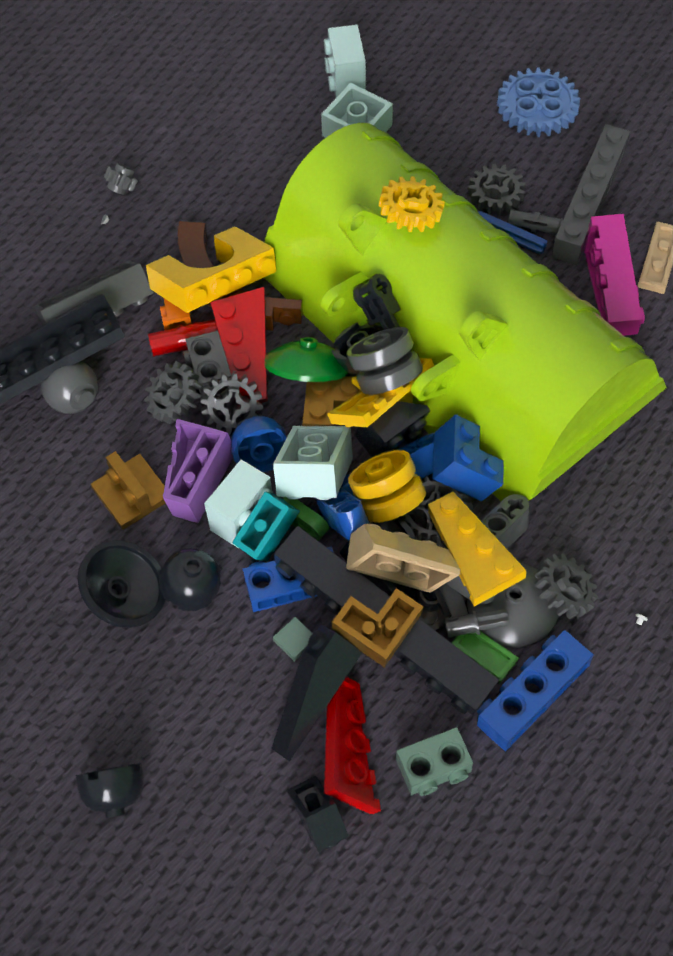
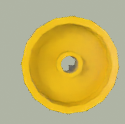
[348,450,426,523]

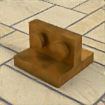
[91,451,165,530]

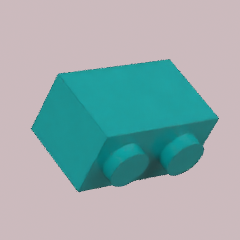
[232,491,300,561]

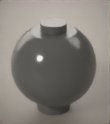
[40,360,98,414]

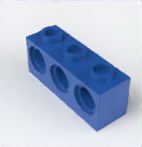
[243,546,334,612]

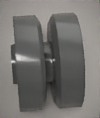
[346,327,423,395]

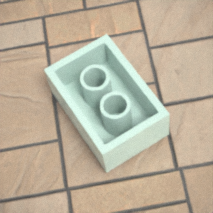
[273,426,353,500]

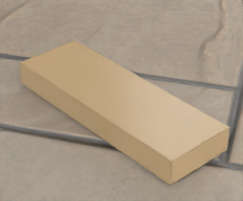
[638,222,673,294]

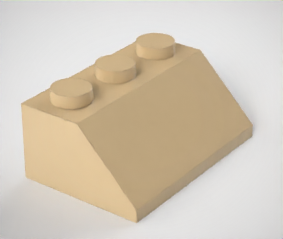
[346,524,460,593]

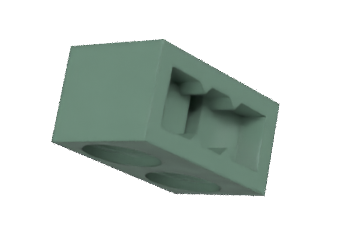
[396,728,473,796]

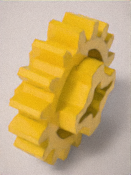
[378,176,445,232]

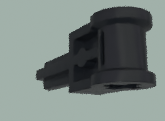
[353,274,412,351]

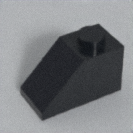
[286,776,349,852]

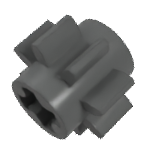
[104,163,138,195]

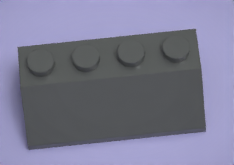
[32,261,154,325]

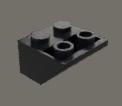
[354,401,430,457]

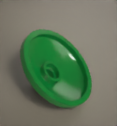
[264,337,349,382]

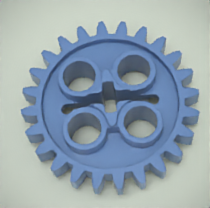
[497,67,580,137]

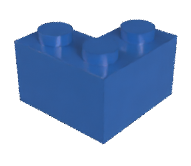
[433,414,503,501]

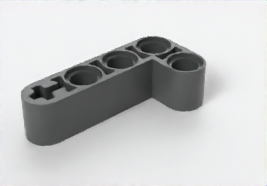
[446,494,529,605]

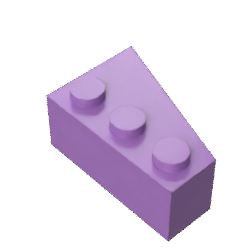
[163,419,233,523]

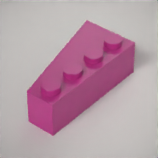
[584,214,645,336]

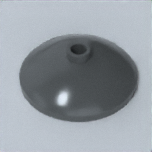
[467,562,558,648]

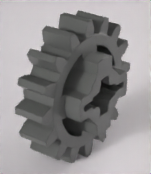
[468,164,526,216]
[144,361,202,424]
[200,371,263,435]
[534,553,598,619]

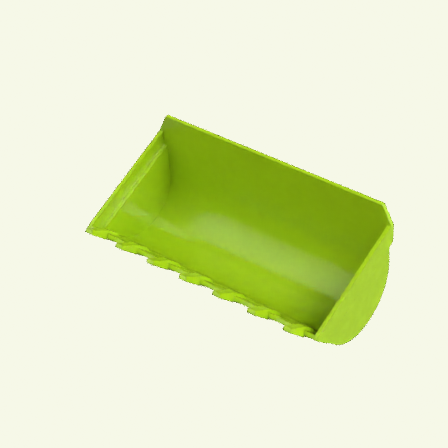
[264,123,666,501]

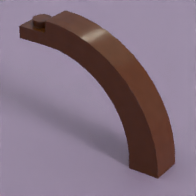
[178,221,303,331]

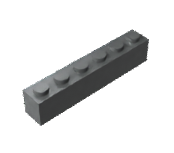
[552,124,631,265]

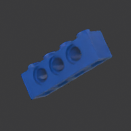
[477,630,594,752]

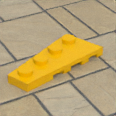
[327,358,434,427]
[428,491,526,607]

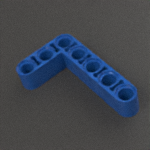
[315,433,435,540]

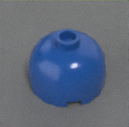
[231,416,287,473]

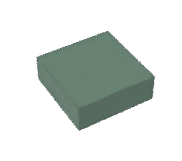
[273,617,313,662]

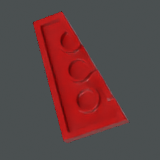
[210,287,268,403]
[324,677,381,814]

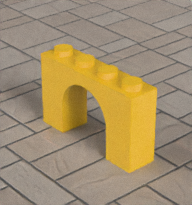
[146,227,276,313]

